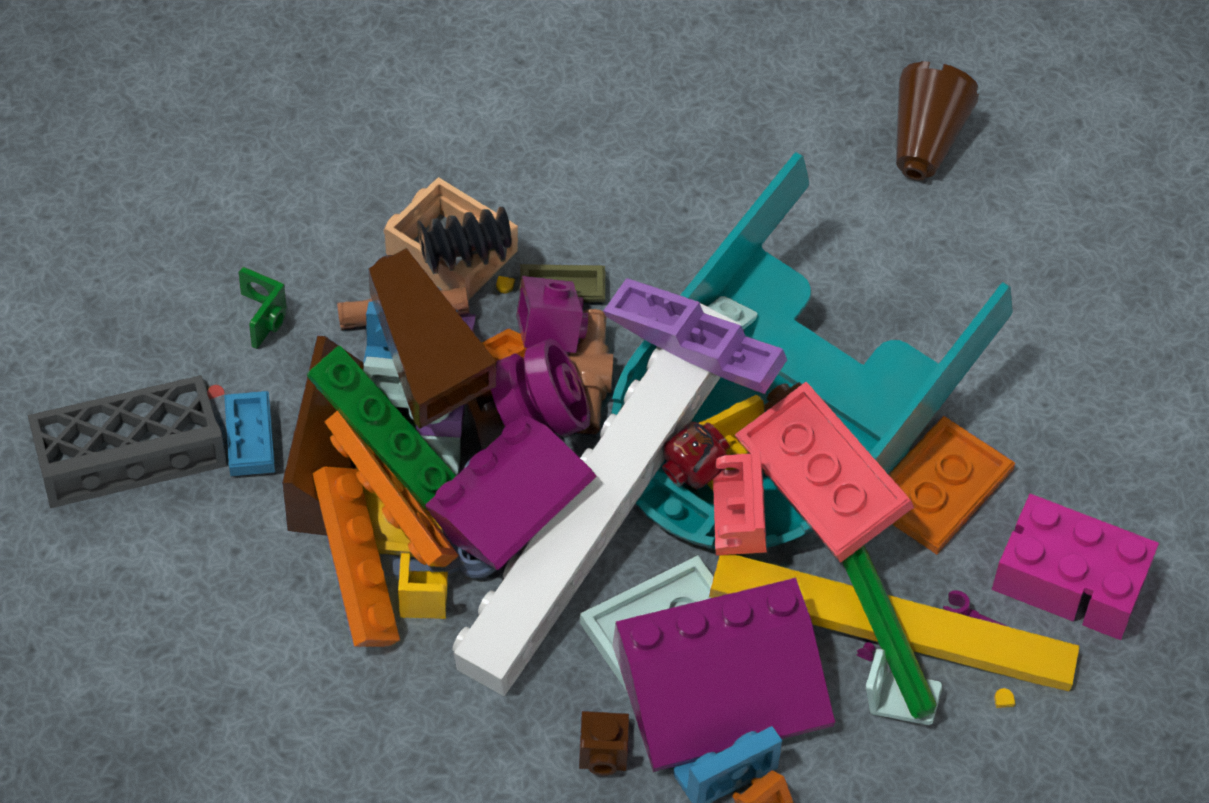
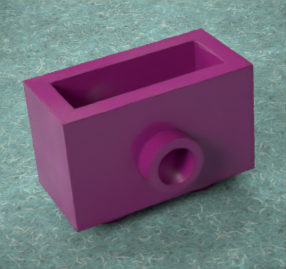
[516,276,588,353]

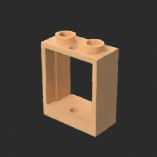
[384,177,518,300]

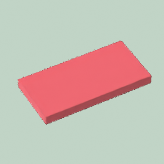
[735,382,914,563]

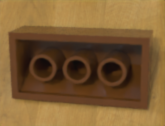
[282,335,364,536]

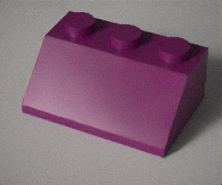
[425,414,597,570]

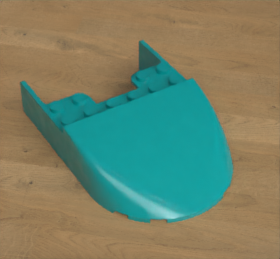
[611,152,1013,549]

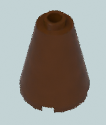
[896,61,979,181]

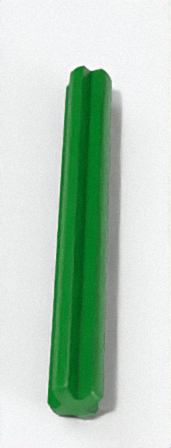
[842,545,937,719]

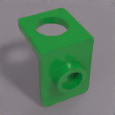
[238,267,287,349]

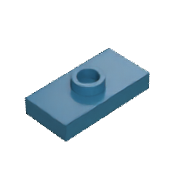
[224,391,275,476]

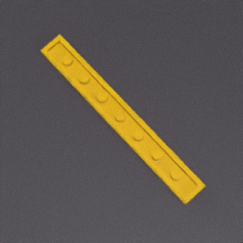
[709,554,1079,691]

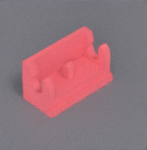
[713,450,767,556]

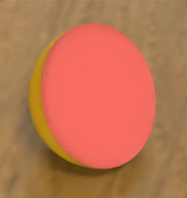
[207,385,224,400]

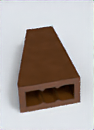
[368,248,497,429]

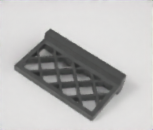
[28,375,227,508]

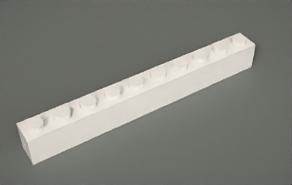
[453,303,742,696]

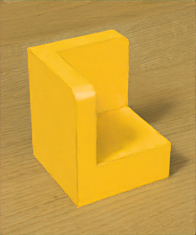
[398,553,448,619]

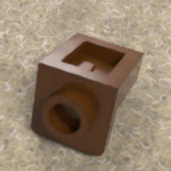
[579,711,629,776]

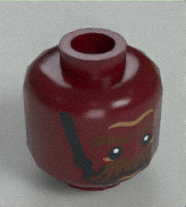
[662,422,730,489]

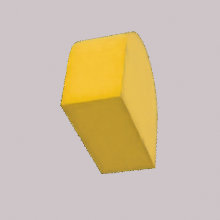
[496,276,515,294]
[994,688,1015,708]

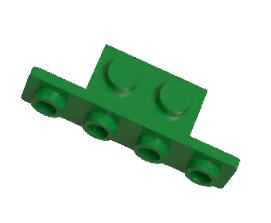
[307,346,456,510]

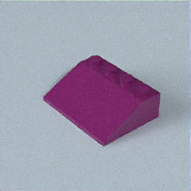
[612,578,835,772]

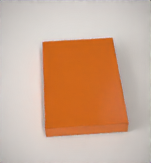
[888,416,1015,555]

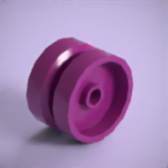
[491,338,591,437]

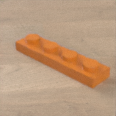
[325,411,459,567]
[312,466,400,647]

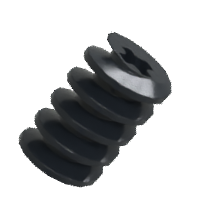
[417,206,512,274]

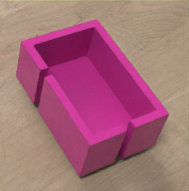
[992,493,1159,640]

